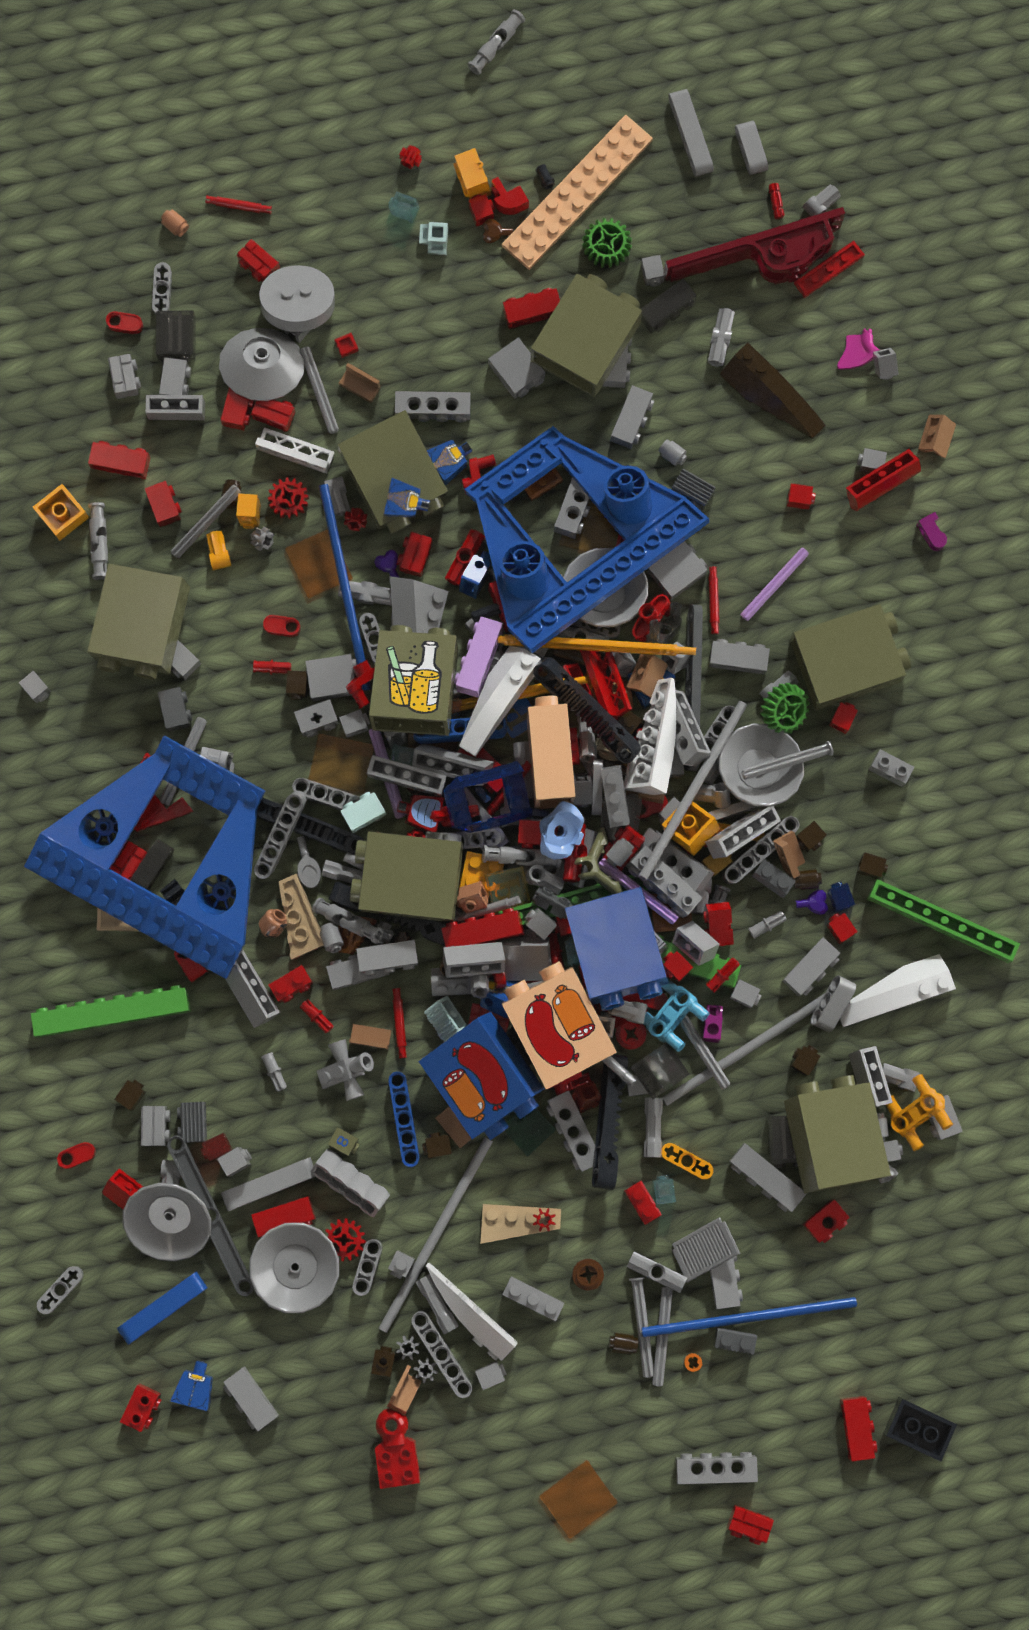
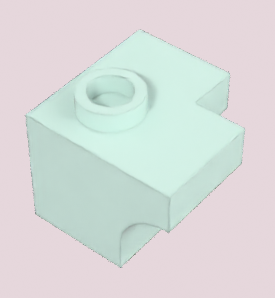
[419,222,448,255]

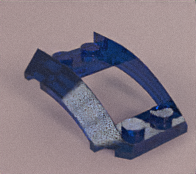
[443,761,533,833]

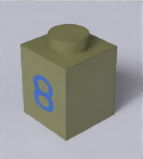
[328,1127,360,1156]

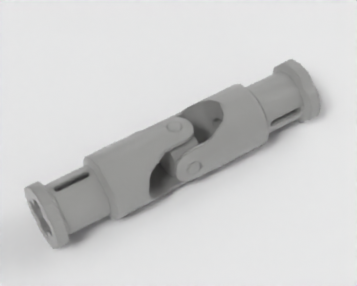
[467,9,525,75]
[88,502,108,580]
[482,845,561,868]
[312,897,384,944]

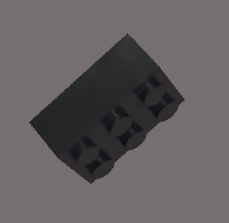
[883,1397,957,1462]

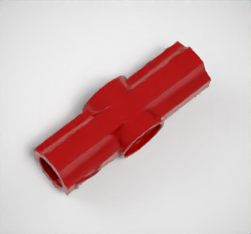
[445,529,485,586]
[563,824,587,883]

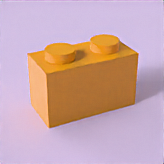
[236,493,261,529]

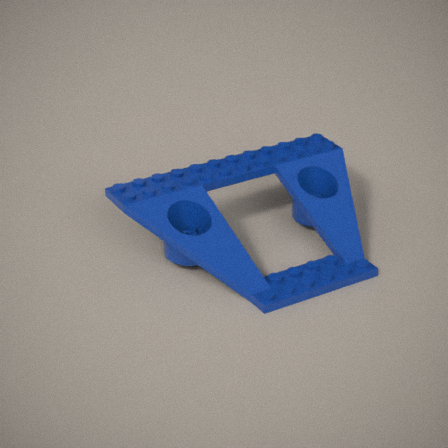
[465,426,709,653]
[24,736,266,979]

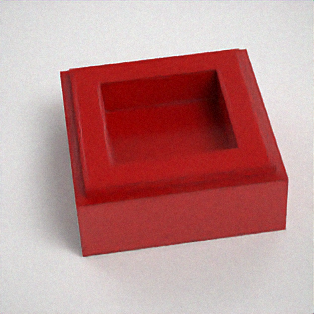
[334,333,359,358]

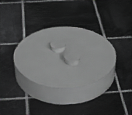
[259,265,335,332]

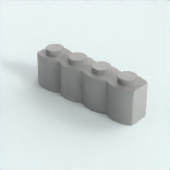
[311,1149,390,1217]

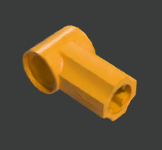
[206,531,232,570]

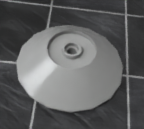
[219,328,304,401]
[563,548,648,627]
[719,723,804,807]
[123,1183,211,1261]
[250,1223,339,1313]

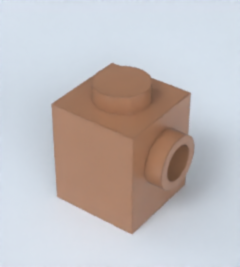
[457,881,489,914]

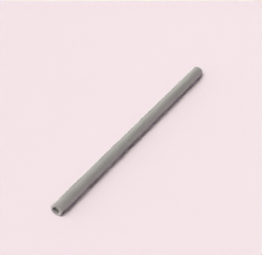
[638,701,747,881]
[662,993,825,1106]
[379,1137,493,1333]

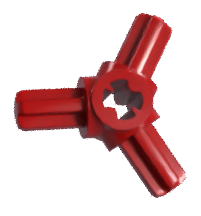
[430,804,480,827]

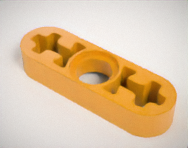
[662,1143,713,1179]

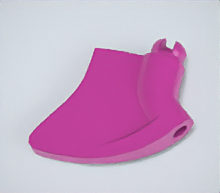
[837,328,879,370]

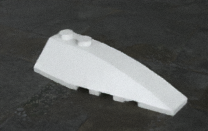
[459,646,541,757]
[624,678,676,795]
[840,954,956,1027]
[426,1263,517,1361]

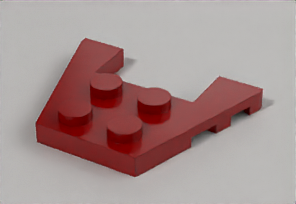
[134,752,193,832]

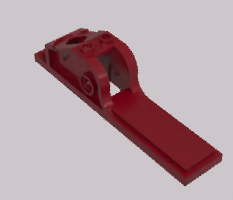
[664,207,846,284]

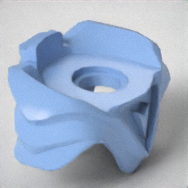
[539,801,584,860]

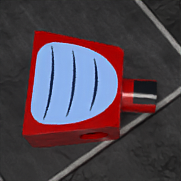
[396,795,444,832]

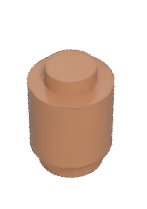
[161,209,189,237]

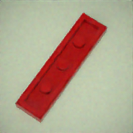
[794,241,865,298]

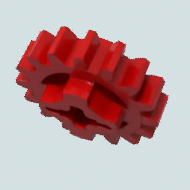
[268,477,309,519]
[325,1218,366,1261]

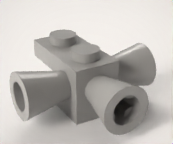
[317,1039,374,1101]

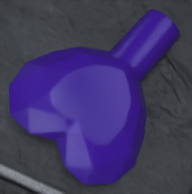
[375,550,400,578]
[796,890,828,915]

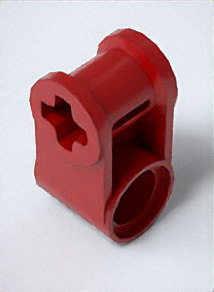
[174,951,208,983]

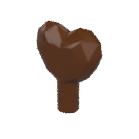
[483,219,513,244]

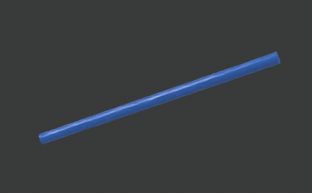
[319,484,372,691]
[641,1297,857,1337]

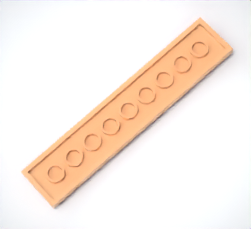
[502,115,653,270]

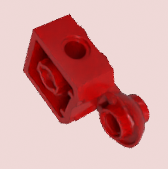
[375,1408,421,1489]

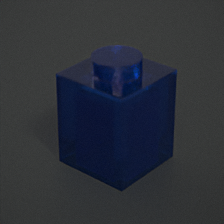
[827,881,855,913]

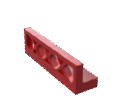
[580,650,632,719]

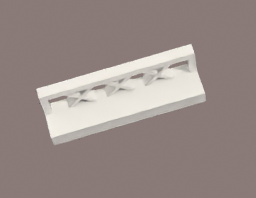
[255,428,335,474]

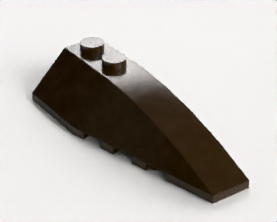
[720,342,826,439]

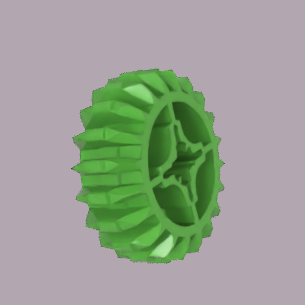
[582,217,632,268]
[760,683,810,733]

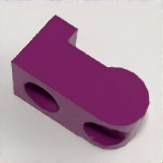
[916,512,947,551]
[702,1004,723,1043]

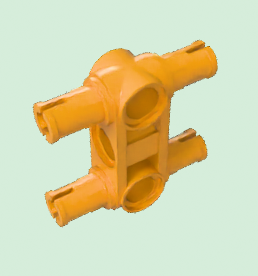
[885,1074,954,1151]

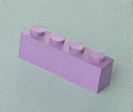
[454,617,504,698]

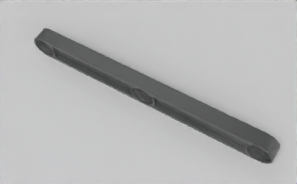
[684,604,703,771]
[167,1135,253,1296]

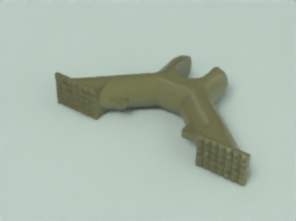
[575,827,622,895]

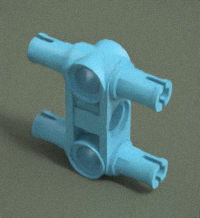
[644,978,710,1052]

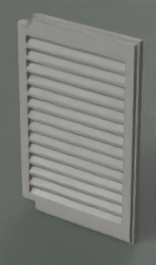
[672,1217,740,1283]

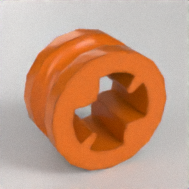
[684,1353,702,1372]

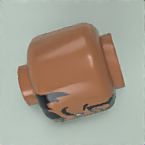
[258,909,287,938]

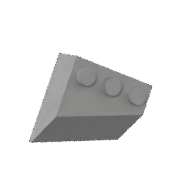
[389,576,449,633]

